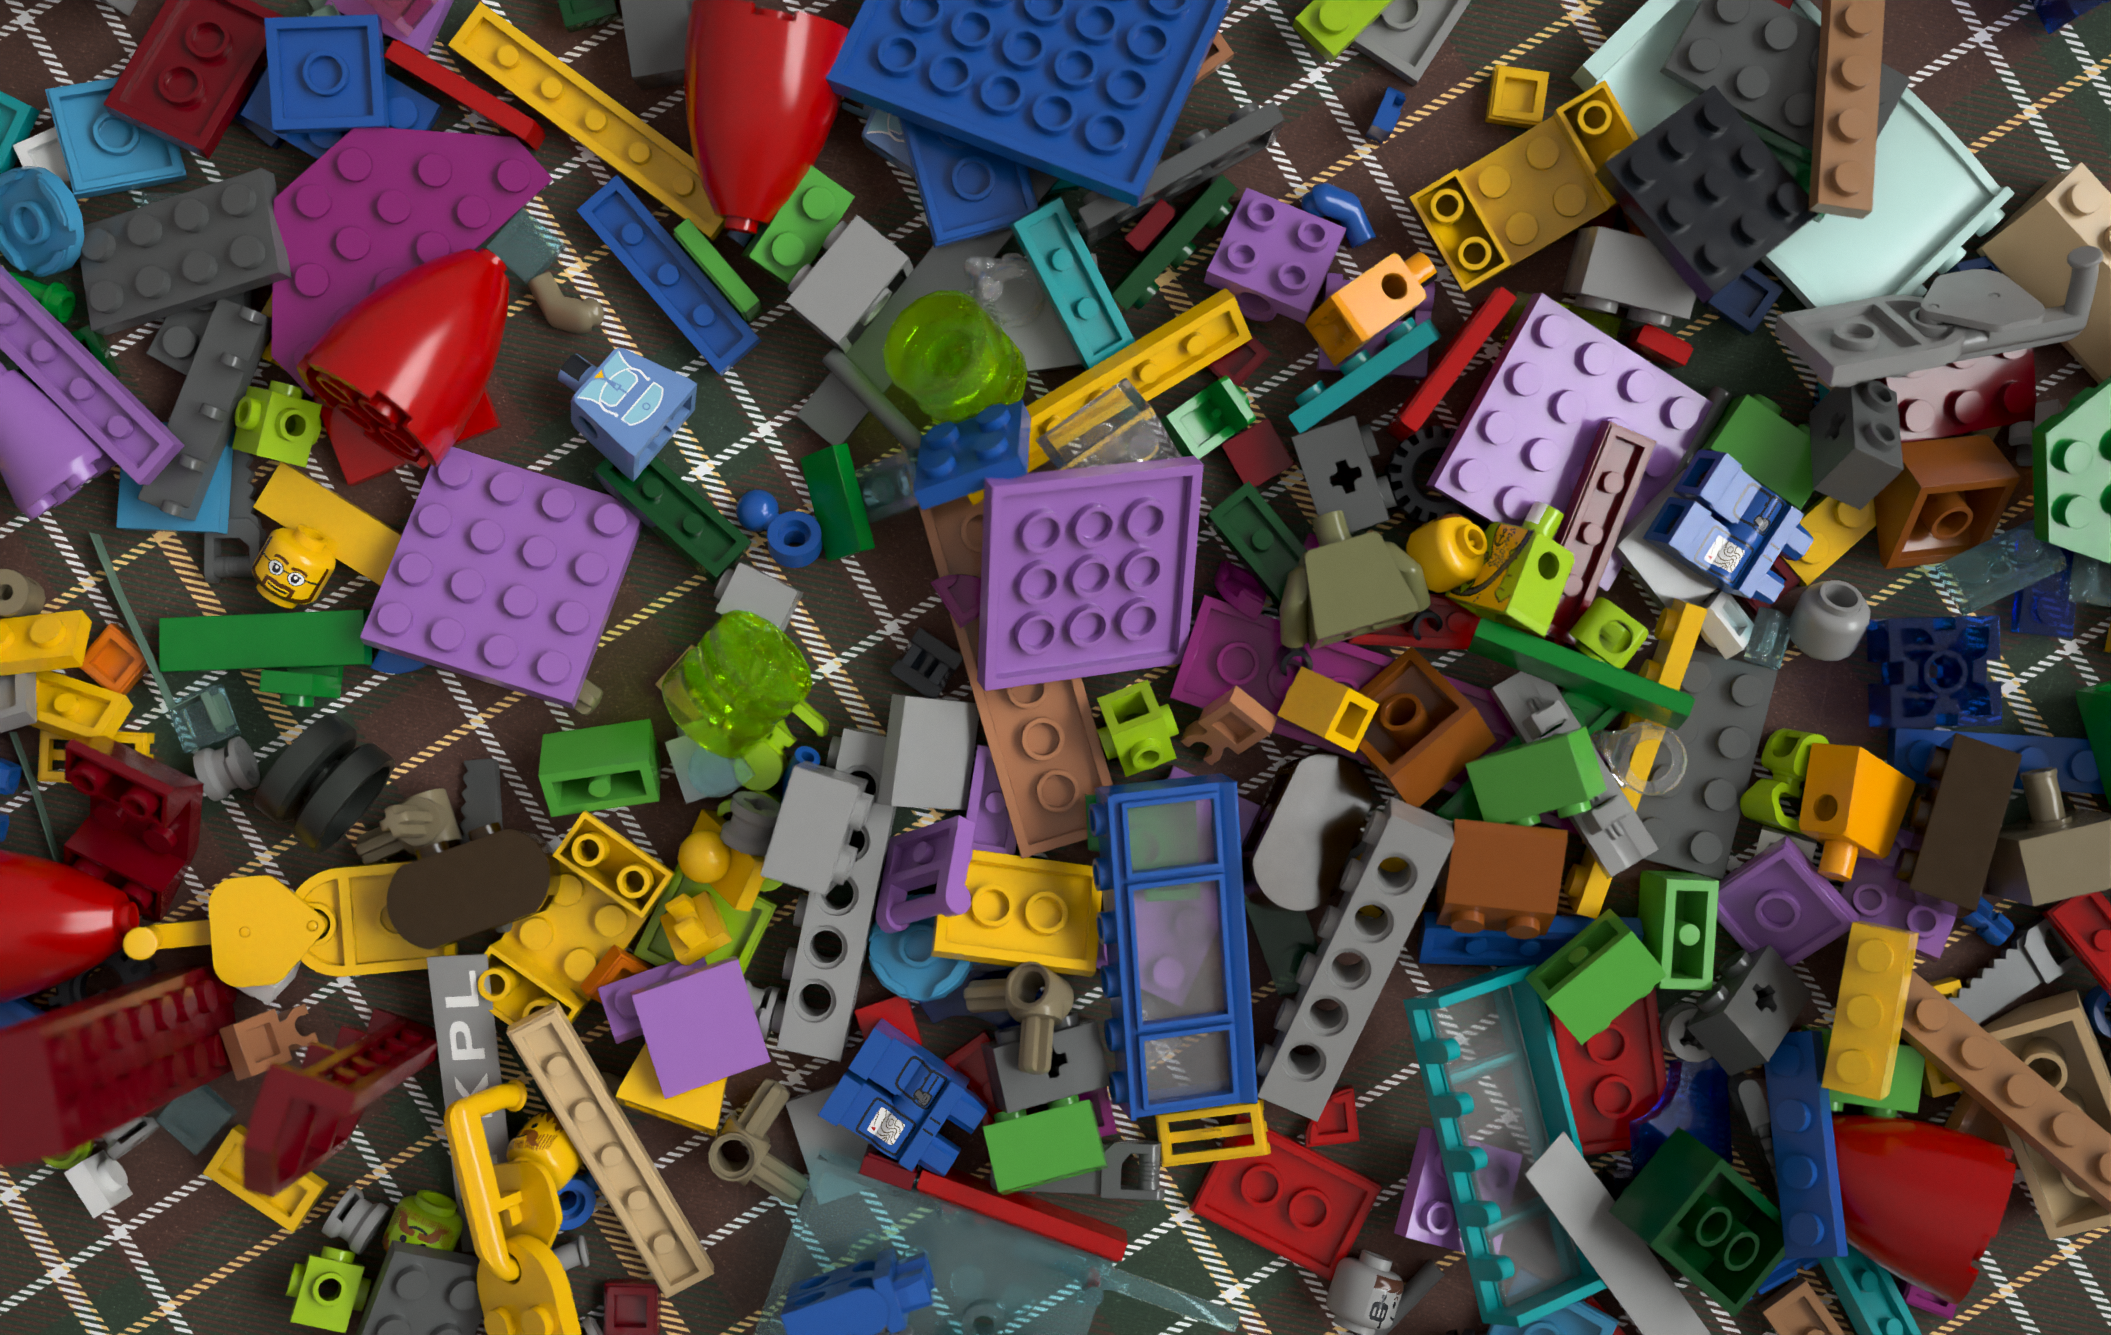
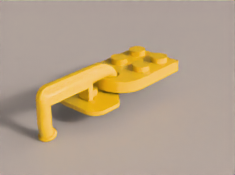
[123,860,458,987]
[444,1079,582,1335]

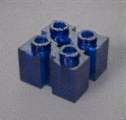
[1867,615,2002,729]

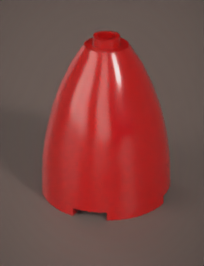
[684,0,849,234]
[296,248,510,469]
[0,850,139,1004]
[1832,1115,2016,1305]

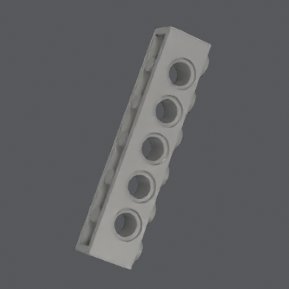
[771,726,897,1062]
[1255,796,1454,1122]

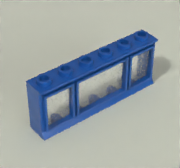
[1088,773,1258,1121]

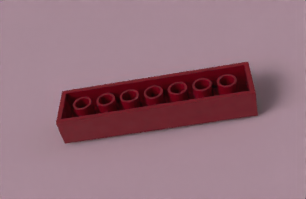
[0,962,237,1168]

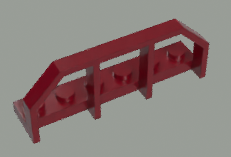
[242,1007,439,1198]

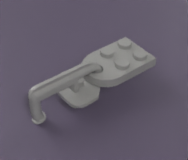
[1775,246,2103,387]

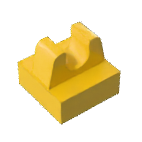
[659,890,732,966]

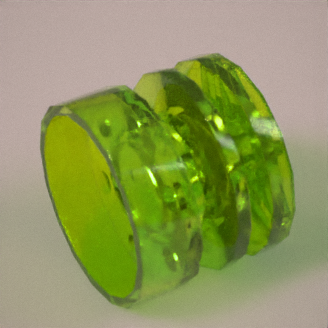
[883,290,1028,425]
[662,609,813,759]

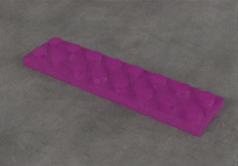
[1169,595,1615,835]

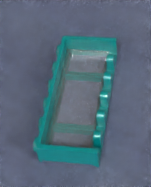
[1403,964,1608,1328]

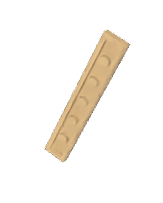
[507,1001,714,1299]

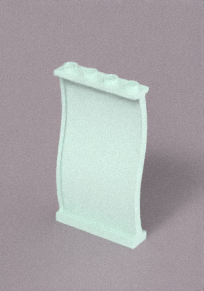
[1571,0,2015,309]

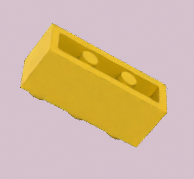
[1822,921,1919,1101]

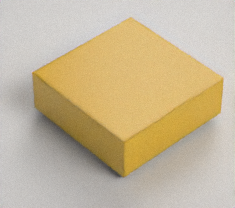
[1485,65,1549,129]

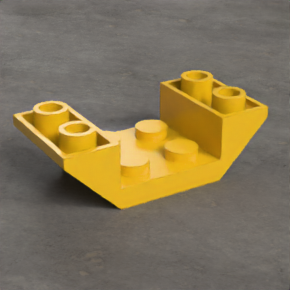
[1409,80,1639,293]
[478,810,675,1025]

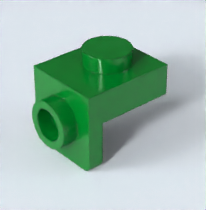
[1158,375,1256,459]
[259,666,344,707]

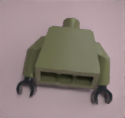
[1276,510,1443,676]

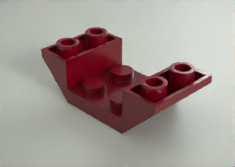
[64,735,204,922]

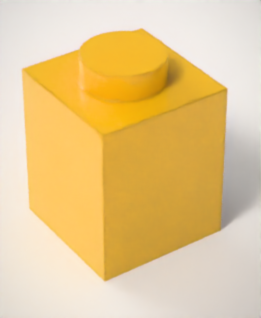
[1277,666,1379,753]

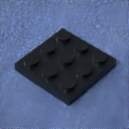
[1594,85,1820,304]

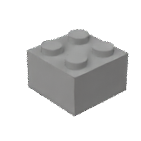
[786,215,914,354]
[1562,226,1696,327]
[760,761,874,896]

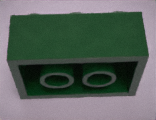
[1609,1126,1785,1318]

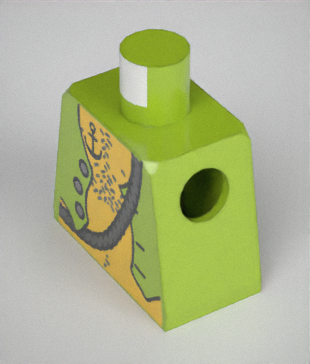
[1445,501,1575,637]

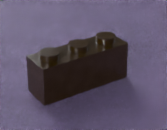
[1893,733,2022,919]

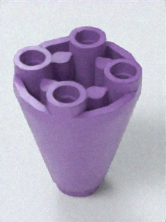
[0,361,117,521]

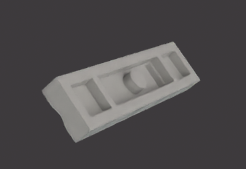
[1490,671,1659,879]

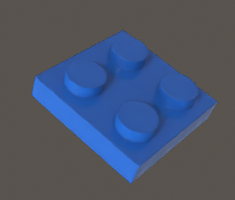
[264,14,389,134]
[913,400,1031,510]

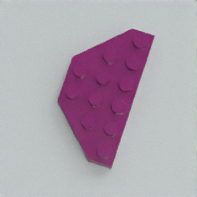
[271,128,554,397]

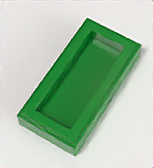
[800,443,875,562]

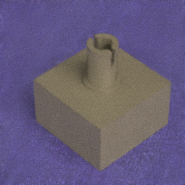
[1986,767,2111,906]

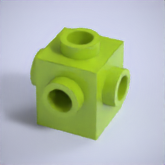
[232,380,322,468]
[1097,679,1179,777]
[286,1246,371,1334]

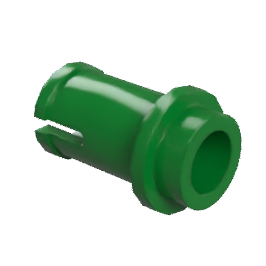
[9,272,76,323]

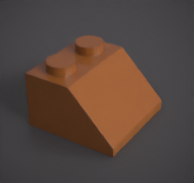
[1874,435,2020,569]
[1357,646,1497,808]
[1436,819,1567,939]

